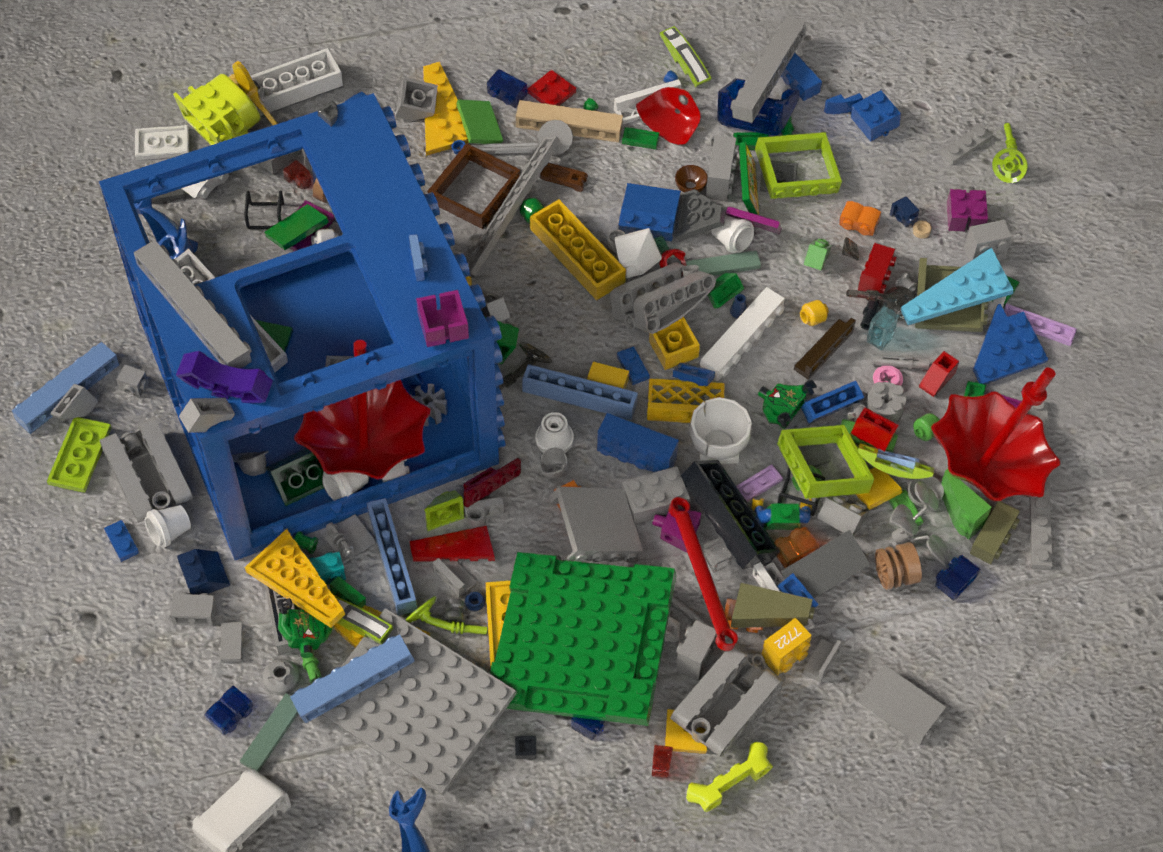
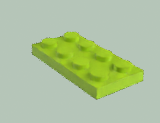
[47,417,112,493]

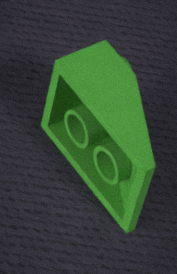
[941,469,992,540]

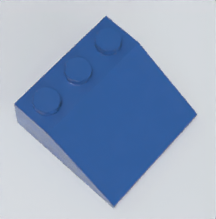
[618,183,681,241]

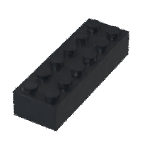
[681,460,780,569]

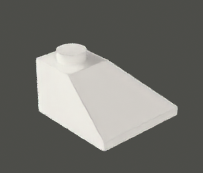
[615,228,662,278]

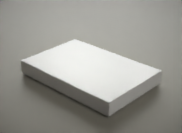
[135,125,190,160]

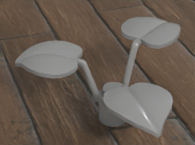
[890,481,949,568]

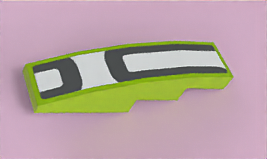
[659,26,711,87]
[335,596,393,645]

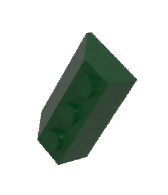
[266,448,324,506]

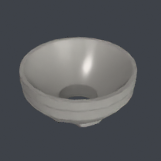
[908,476,944,508]
[263,659,300,696]

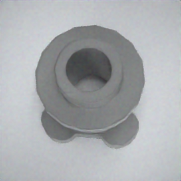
[894,273,918,298]
[846,402,867,422]

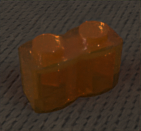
[774,527,819,568]

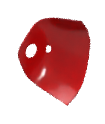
[636,87,700,145]

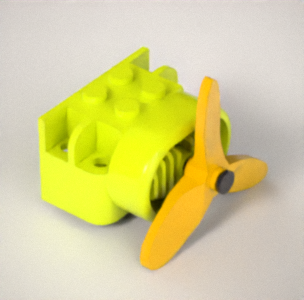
[173,61,278,145]

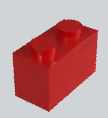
[850,407,899,452]

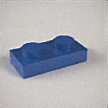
[617,346,650,385]
[673,362,715,386]
[104,520,139,562]
[777,573,819,607]

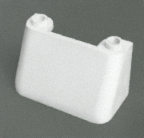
[192,769,291,852]

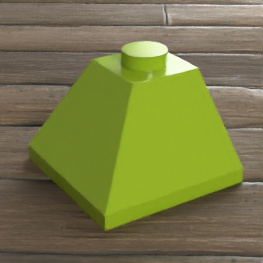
[424,490,464,531]

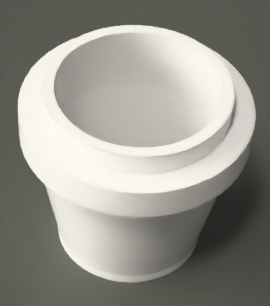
[712,215,754,254]
[535,412,574,453]
[323,472,368,500]
[145,505,191,548]

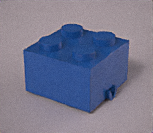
[851,90,901,142]

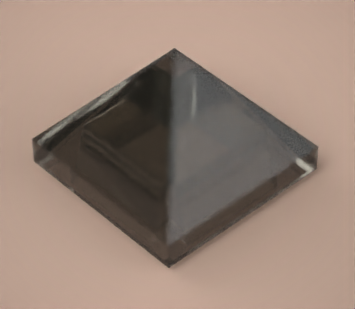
[842,237,859,260]

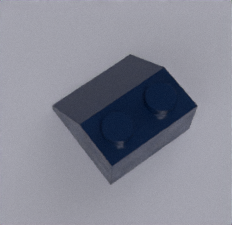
[177,549,230,595]

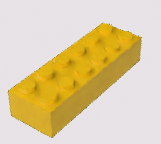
[530,199,626,301]

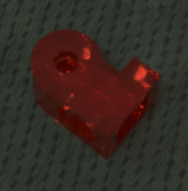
[283,160,311,189]
[652,745,673,778]

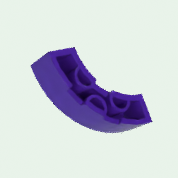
[176,351,273,403]

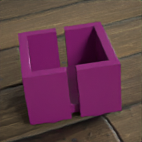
[947,189,988,232]
[416,290,469,347]

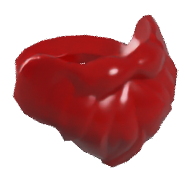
[659,248,686,269]

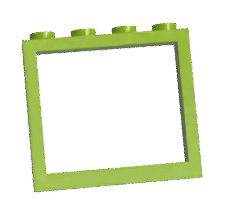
[755,132,842,199]
[777,425,874,499]

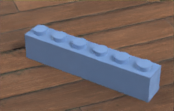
[12,342,119,434]
[522,364,638,420]
[367,498,417,616]
[290,634,415,723]

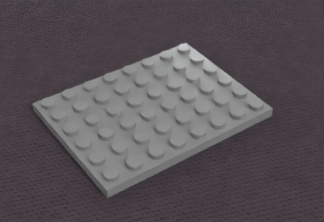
[322,608,517,796]

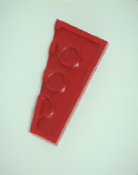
[409,526,495,562]

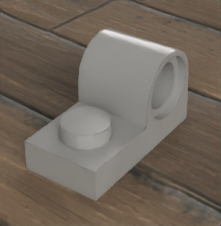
[463,497,504,529]

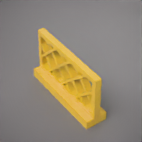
[647,378,725,423]

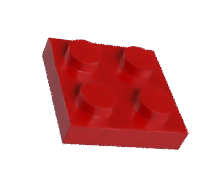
[527,69,576,106]

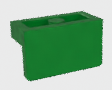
[707,273,745,309]

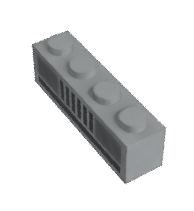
[265,585,299,655]

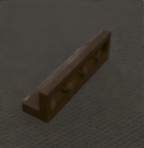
[794,317,856,380]

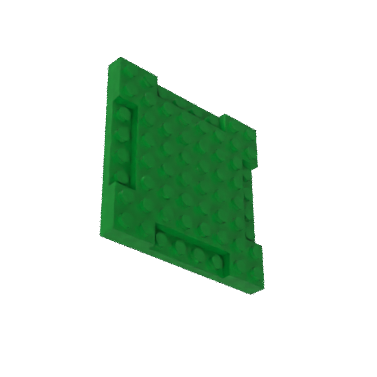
[490,552,677,726]

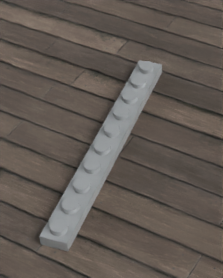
[467,136,560,277]
[1027,399,1052,570]

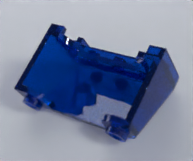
[717,78,800,136]

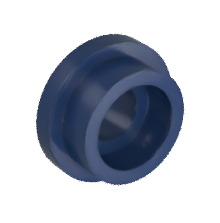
[465,592,485,612]

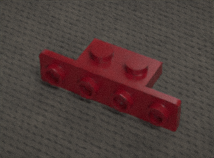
[463,458,521,508]

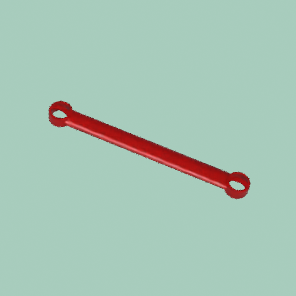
[668,497,738,651]

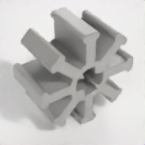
[410,384,448,426]

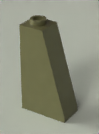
[731,583,815,628]

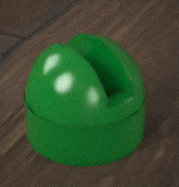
[583,98,599,111]

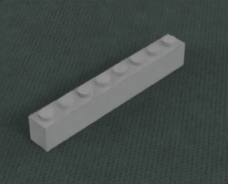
[731,16,806,123]
[134,240,252,369]

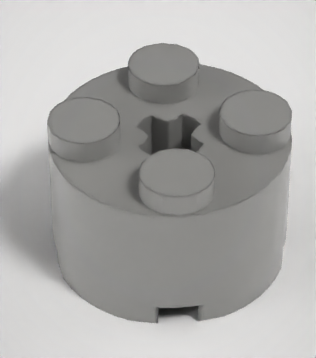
[865,382,906,423]

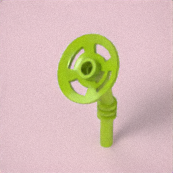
[992,123,1028,183]
[405,596,487,635]

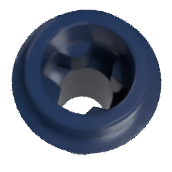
[730,294,747,319]

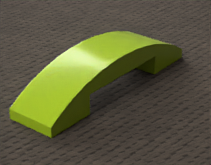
[857,443,934,479]

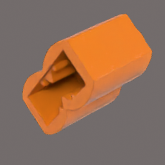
[839,201,881,236]

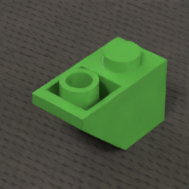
[804,238,832,270]

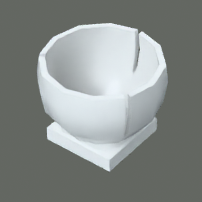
[689,397,752,464]

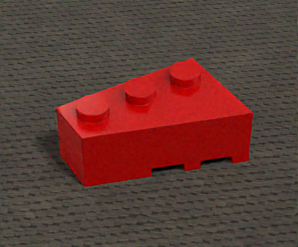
[857,243,897,298]

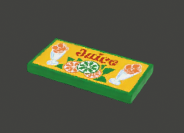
[739,142,759,215]

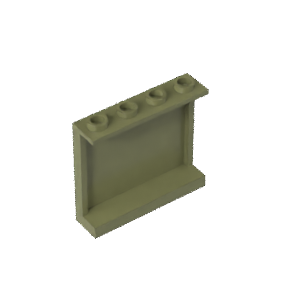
[915,258,988,332]

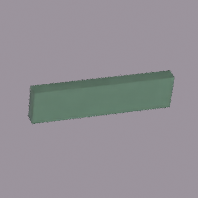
[686,250,761,276]
[240,694,298,772]

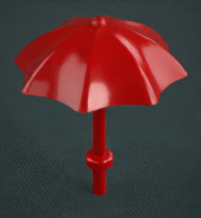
[294,340,431,479]
[931,367,1061,501]

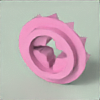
[872,366,903,386]

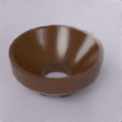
[675,165,708,193]

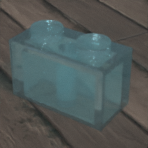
[866,306,899,351]

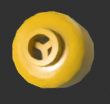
[800,300,829,326]

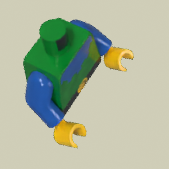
[751,498,812,530]

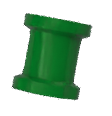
[294,531,319,554]

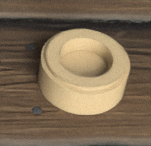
[913,220,932,239]

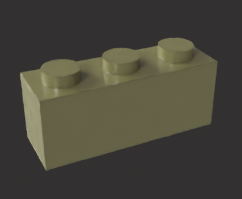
[970,501,1020,565]

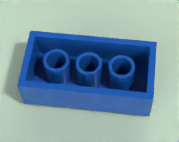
[597,413,679,473]

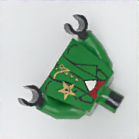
[758,380,817,429]
[277,598,334,658]

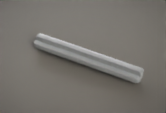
[472,142,539,154]

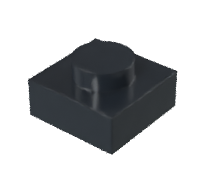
[515,736,536,759]

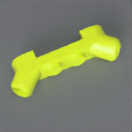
[686,742,773,812]

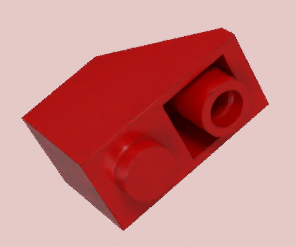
[919,351,959,397]

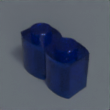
[935,555,981,601]
[204,685,253,735]

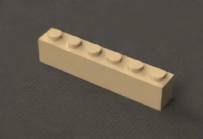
[516,100,623,142]

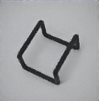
[244,190,284,229]
[777,467,825,516]

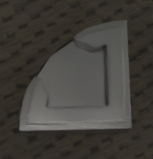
[317,100,338,126]

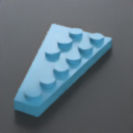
[901,248,1013,325]

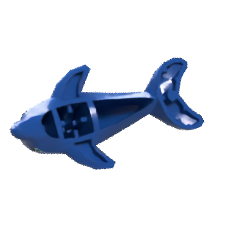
[134,198,198,259]
[389,787,430,852]

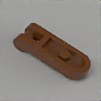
[539,163,588,192]

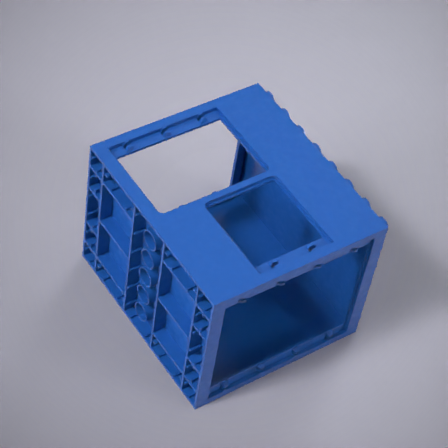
[99,93,506,561]

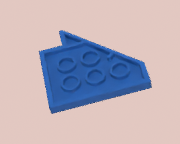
[973,304,1048,385]

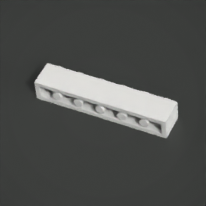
[700,287,785,382]

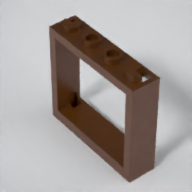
[427,143,521,229]

